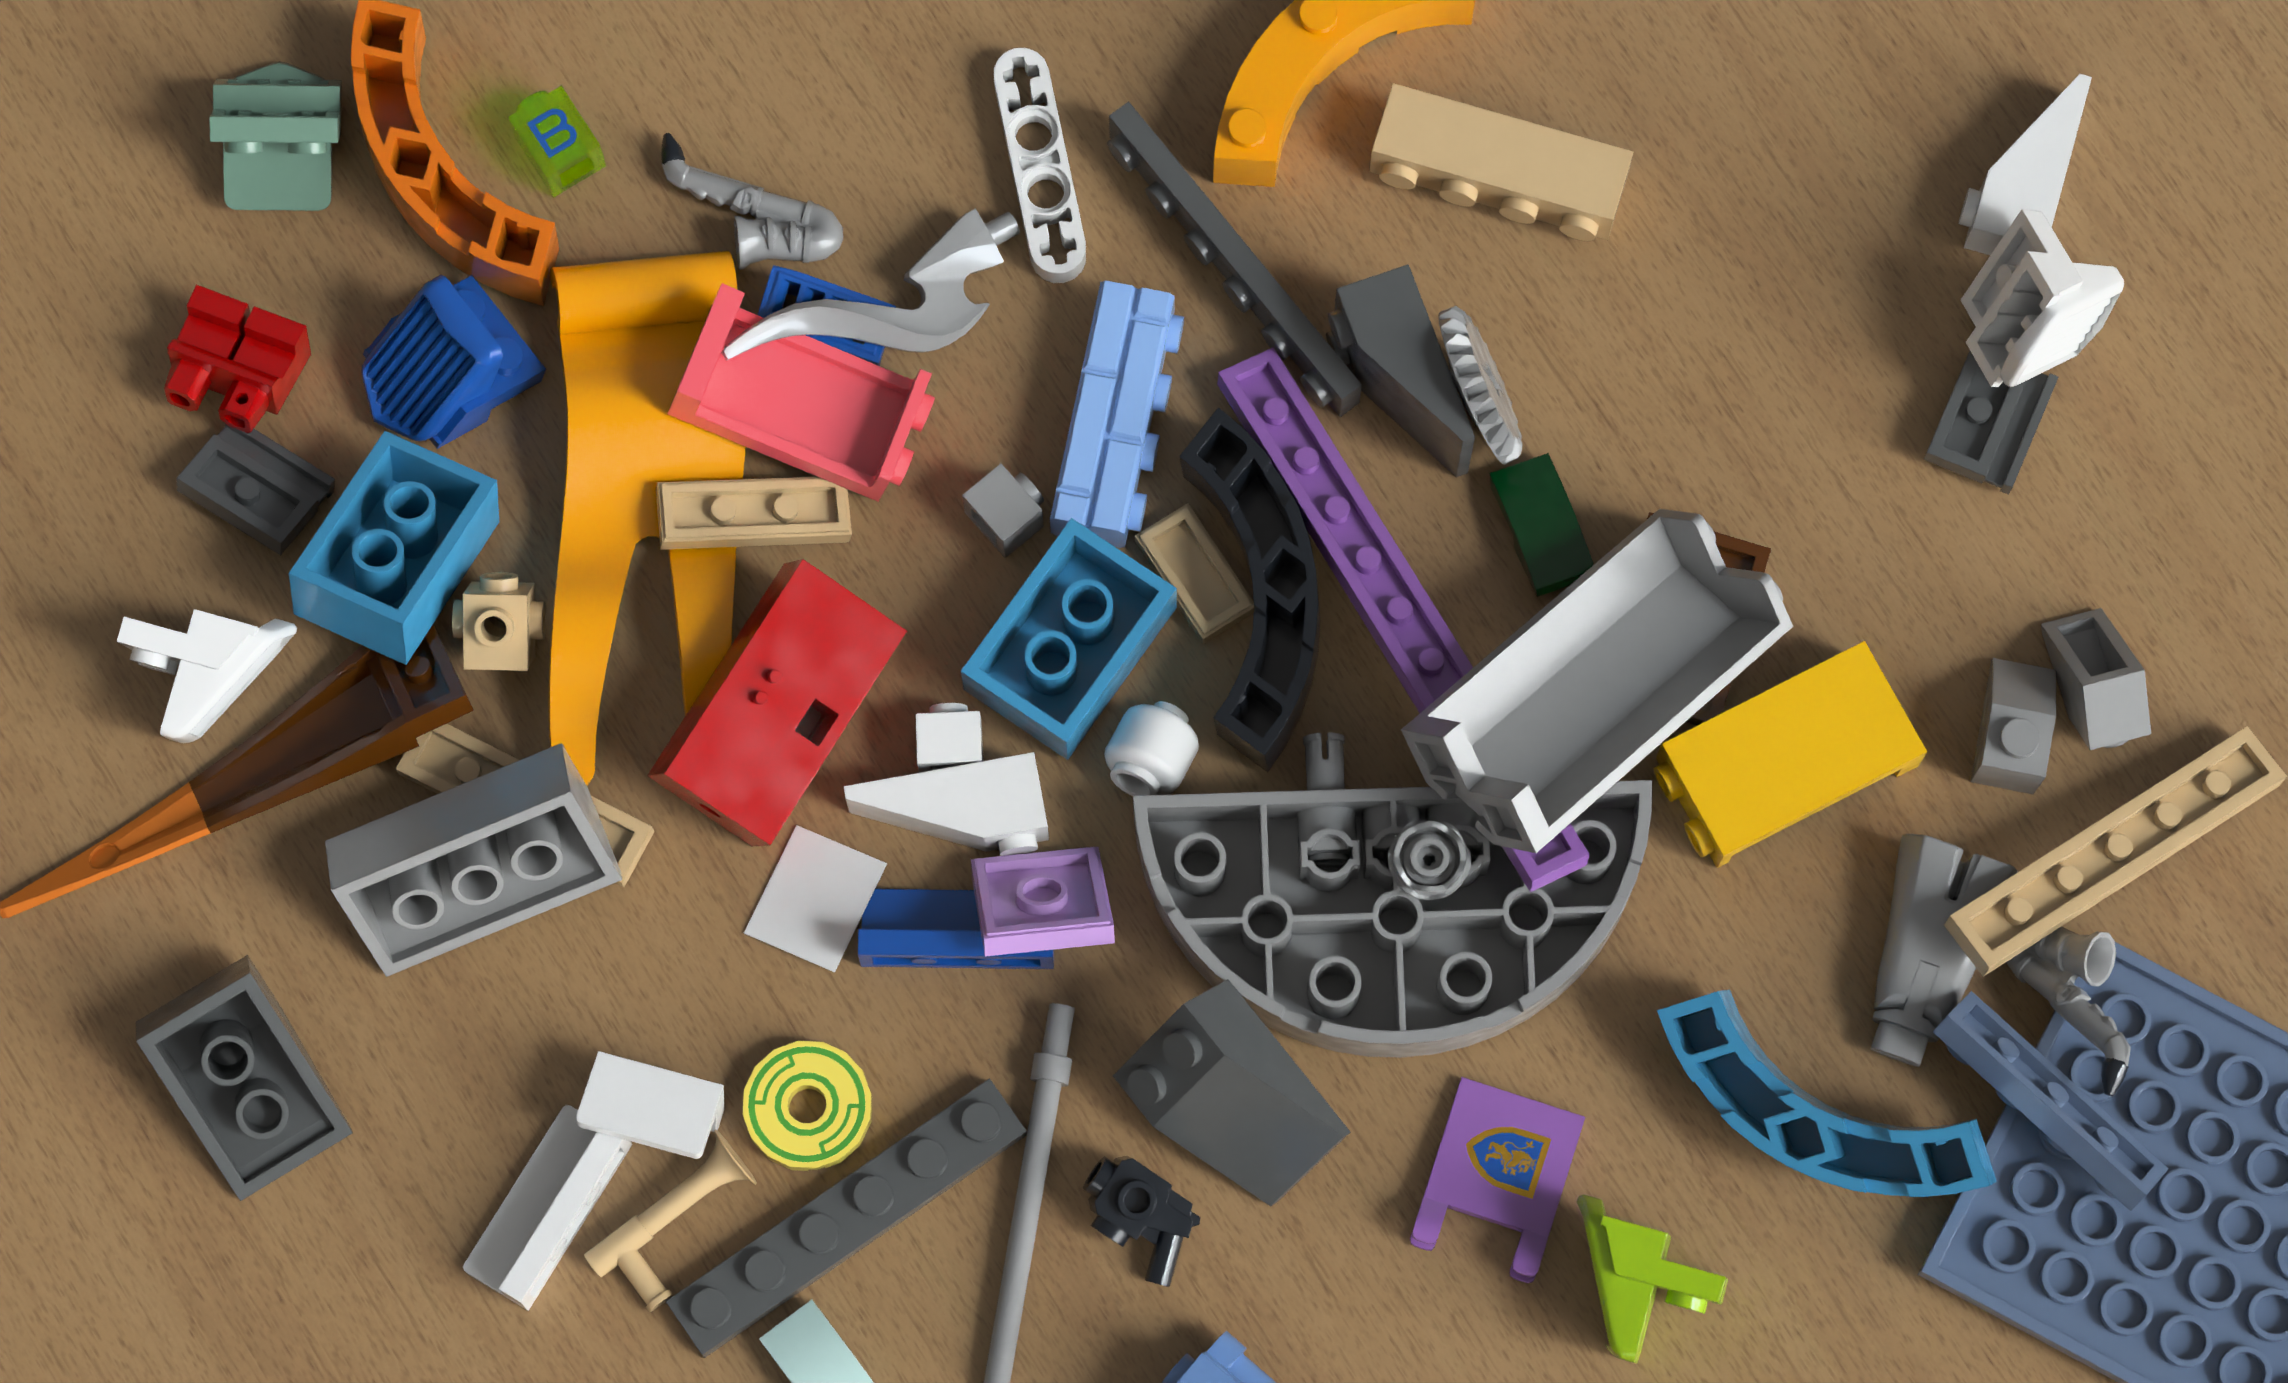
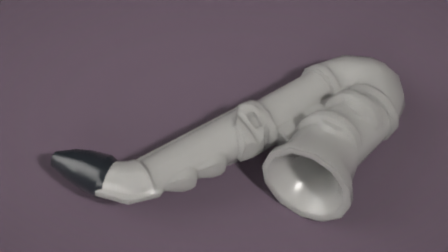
[661,133,843,270]
[2006,926,2131,1097]

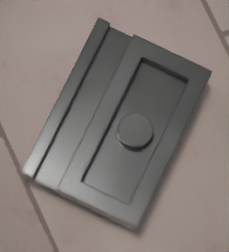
[1924,350,2059,495]
[176,423,335,556]

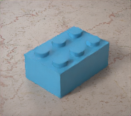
[289,431,500,665]
[961,518,1177,760]

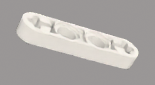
[994,48,1086,283]

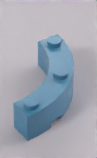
[1657,989,1997,1197]

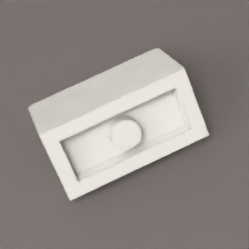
[576,1051,725,1159]

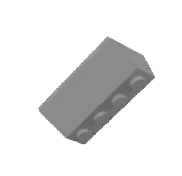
[325,743,622,977]

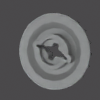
[1438,306,1523,464]

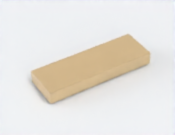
[655,477,852,550]

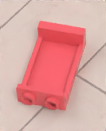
[667,283,935,502]

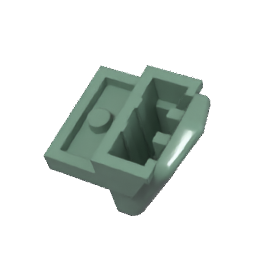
[209,61,342,211]

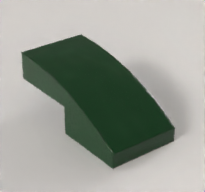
[1489,453,1594,597]

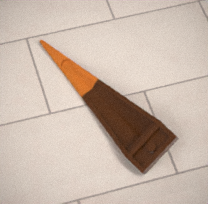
[0,624,474,919]

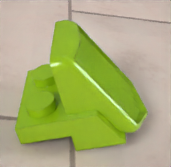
[1577,1194,1728,1363]

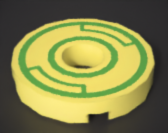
[742,1041,872,1171]

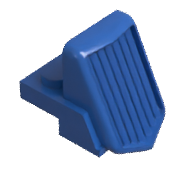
[361,275,546,449]

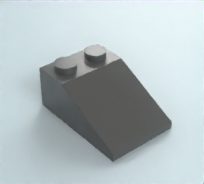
[1326,264,1475,477]
[136,955,353,1201]
[1113,979,1351,1207]

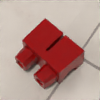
[164,284,311,433]

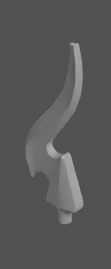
[721,208,1020,361]

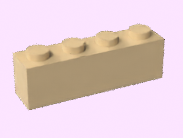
[1370,83,1634,241]

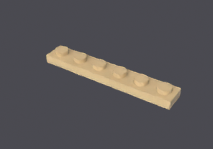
[1944,726,2287,977]

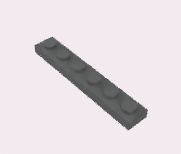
[1107,101,1362,417]
[666,1078,1027,1358]

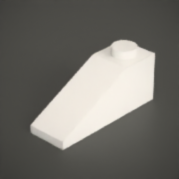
[1958,74,2092,255]
[844,752,1049,856]

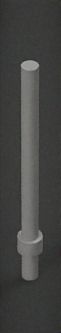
[984,1003,1075,1383]

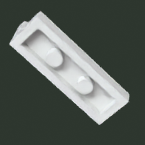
[463,1105,633,1311]

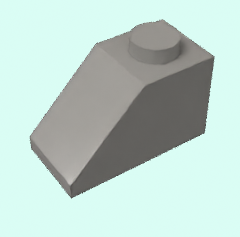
[2041,608,2151,750]
[1970,658,2056,794]

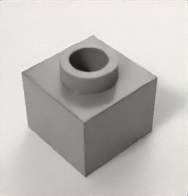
[962,464,1044,558]

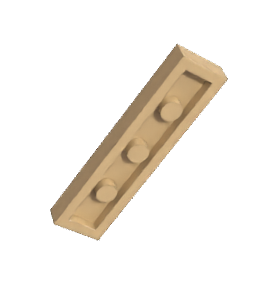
[396,724,654,887]

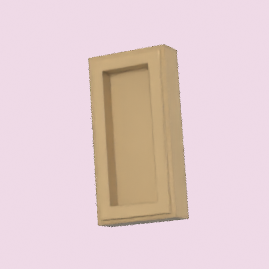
[1135,503,1254,644]

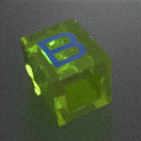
[508,85,606,198]

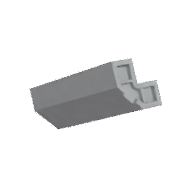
[1401,509,1793,853]

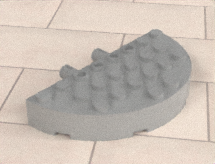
[1133,733,1652,1058]

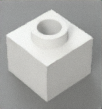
[916,703,983,773]

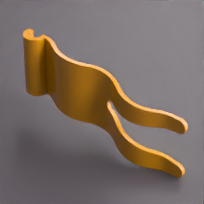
[548,251,746,785]

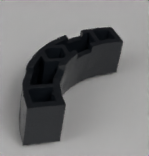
[1179,407,1321,772]

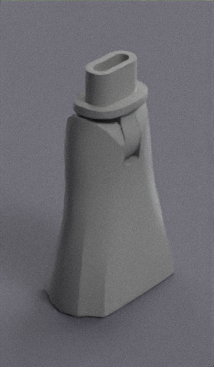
[1870,834,2019,1067]

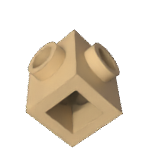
[452,572,546,671]

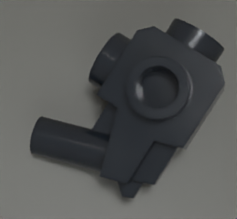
[1083,1156,1201,1287]

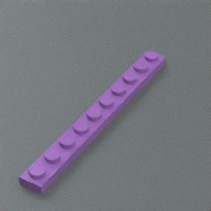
[1217,347,1589,892]

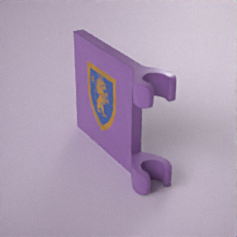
[1410,1077,1585,1283]

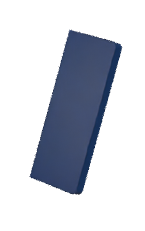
[858,889,1054,969]

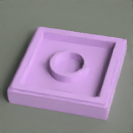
[971,847,1115,956]

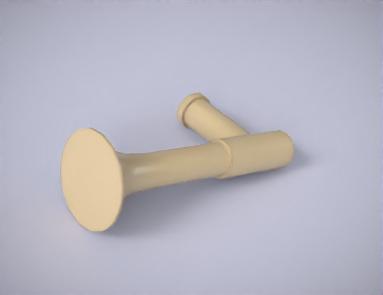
[584,1129,757,1312]

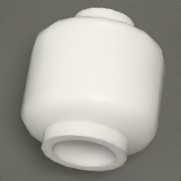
[1104,701,1199,796]

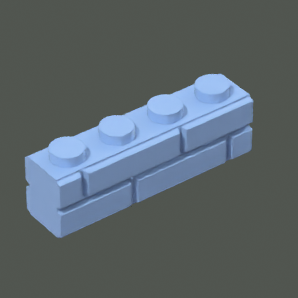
[1050,280,1184,548]

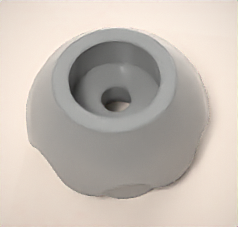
[1388,820,1471,900]

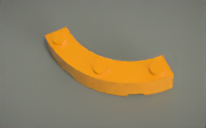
[1213,0,1475,187]

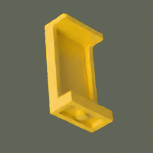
[1653,641,1927,868]

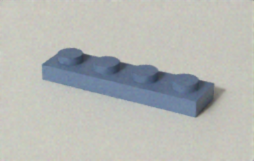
[1933,991,2169,1211]

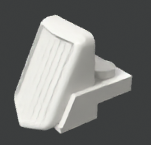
[1961,209,2124,387]
[117,609,297,743]

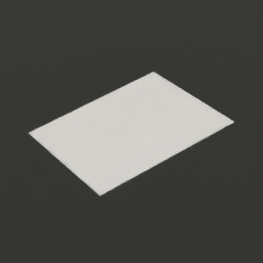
[744,825,887,972]

